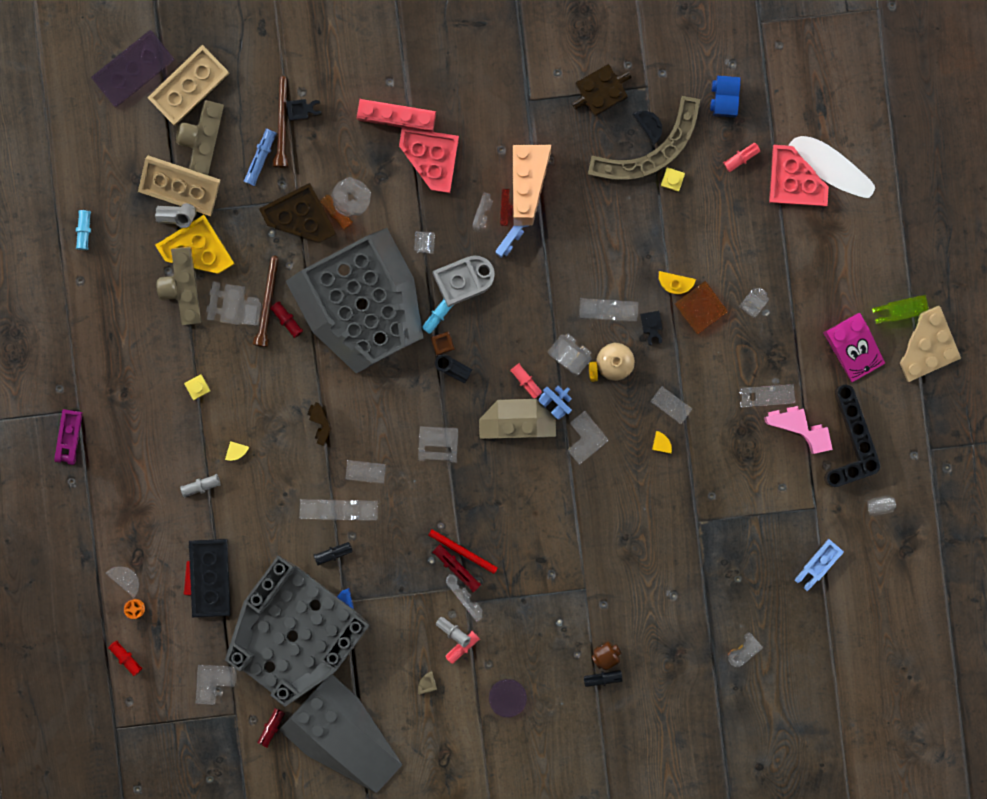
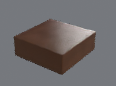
[431,331,455,355]

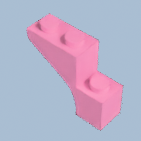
[764,406,833,454]

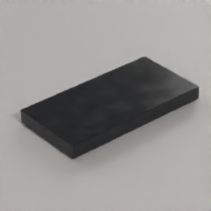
[189,539,231,618]

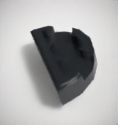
[632,110,662,145]

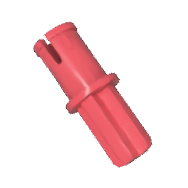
[723,143,760,172]
[510,363,542,399]
[445,631,480,664]

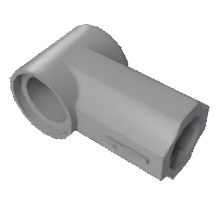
[155,203,197,228]

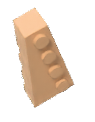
[513,145,551,226]

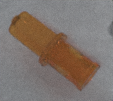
[321,195,353,230]

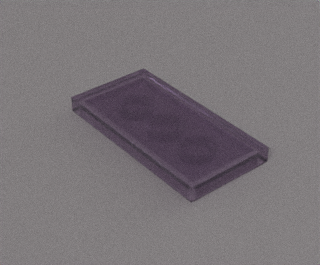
[91,29,175,108]

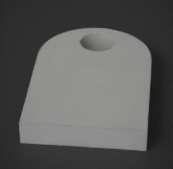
[432,256,495,307]

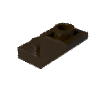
[307,402,332,446]

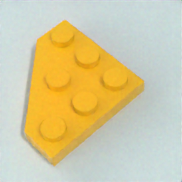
[155,215,235,274]

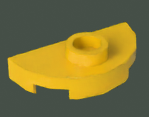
[658,271,696,294]

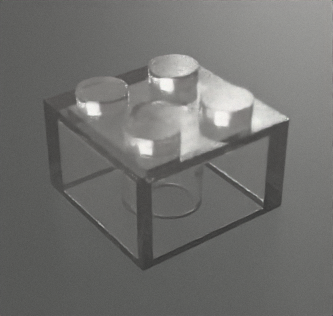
[547,333,592,377]

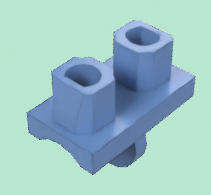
[538,386,572,419]

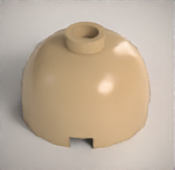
[596,343,635,381]

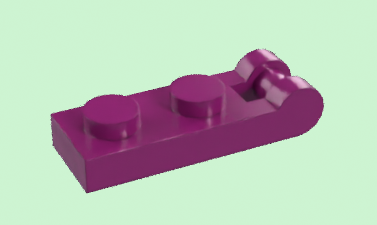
[54,409,83,465]

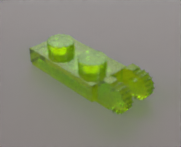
[873,295,929,324]

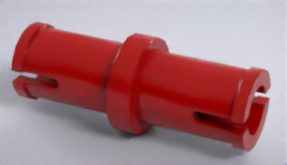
[108,640,143,677]

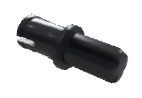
[314,542,353,566]
[584,670,622,687]

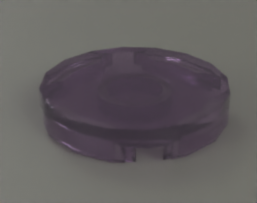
[489,679,527,718]

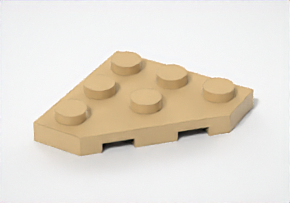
[900,306,961,382]

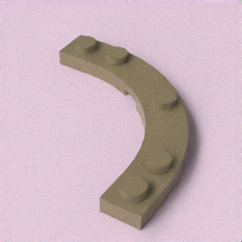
[588,96,701,180]

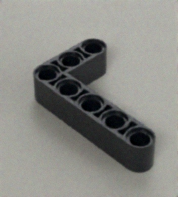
[824,384,881,487]

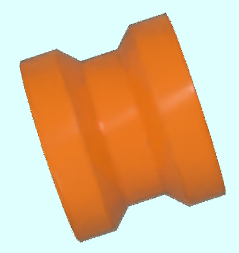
[124,599,145,619]

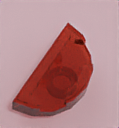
[500,189,513,227]

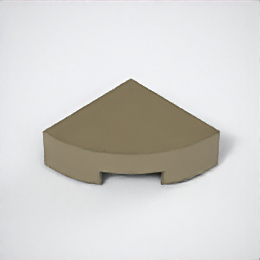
[418,671,437,695]

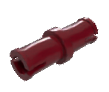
[270,301,303,338]
[257,708,286,748]

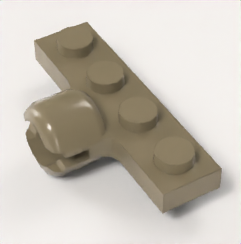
[176,100,224,175]
[156,246,202,325]

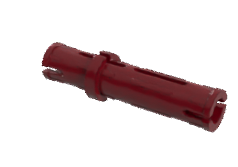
[432,544,481,592]

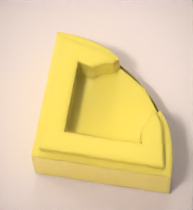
[225,441,249,461]

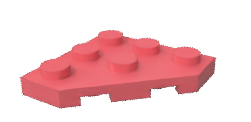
[399,127,459,193]
[769,145,829,207]

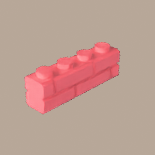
[357,99,436,132]

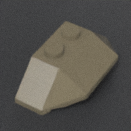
[479,399,556,439]

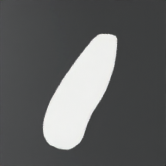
[789,136,875,198]

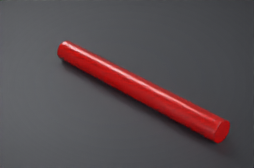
[428,529,498,574]

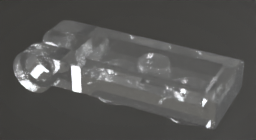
[740,384,795,407]
[446,574,483,622]

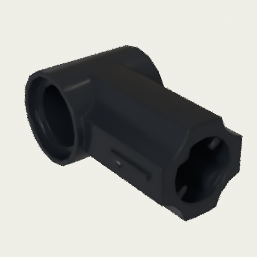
[434,354,473,384]

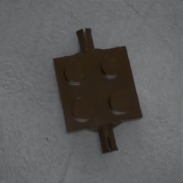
[572,64,632,117]

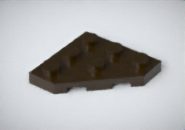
[259,183,336,243]

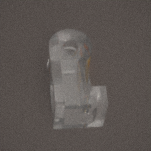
[728,632,763,667]

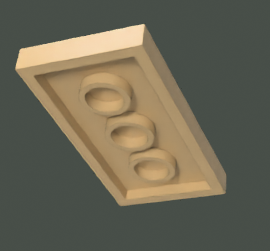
[148,45,230,126]
[138,155,221,216]

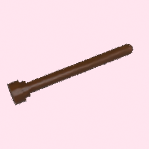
[273,76,289,168]
[253,255,278,347]

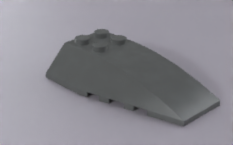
[279,674,403,793]

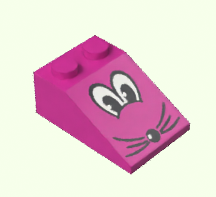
[823,313,885,382]

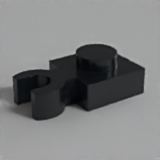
[287,99,322,121]
[640,311,663,346]

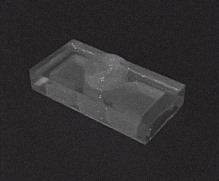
[650,386,692,424]

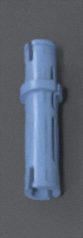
[244,129,277,186]

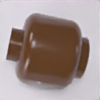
[592,642,622,670]

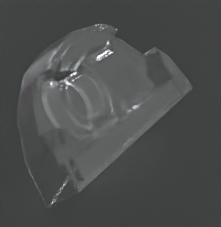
[106,566,140,598]

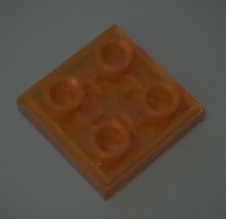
[674,281,728,334]

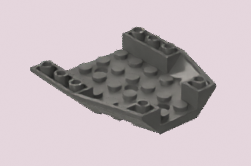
[286,228,424,374]
[225,555,370,707]

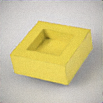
[661,167,685,192]
[184,374,211,400]

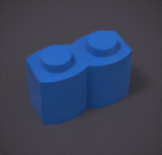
[710,76,740,118]

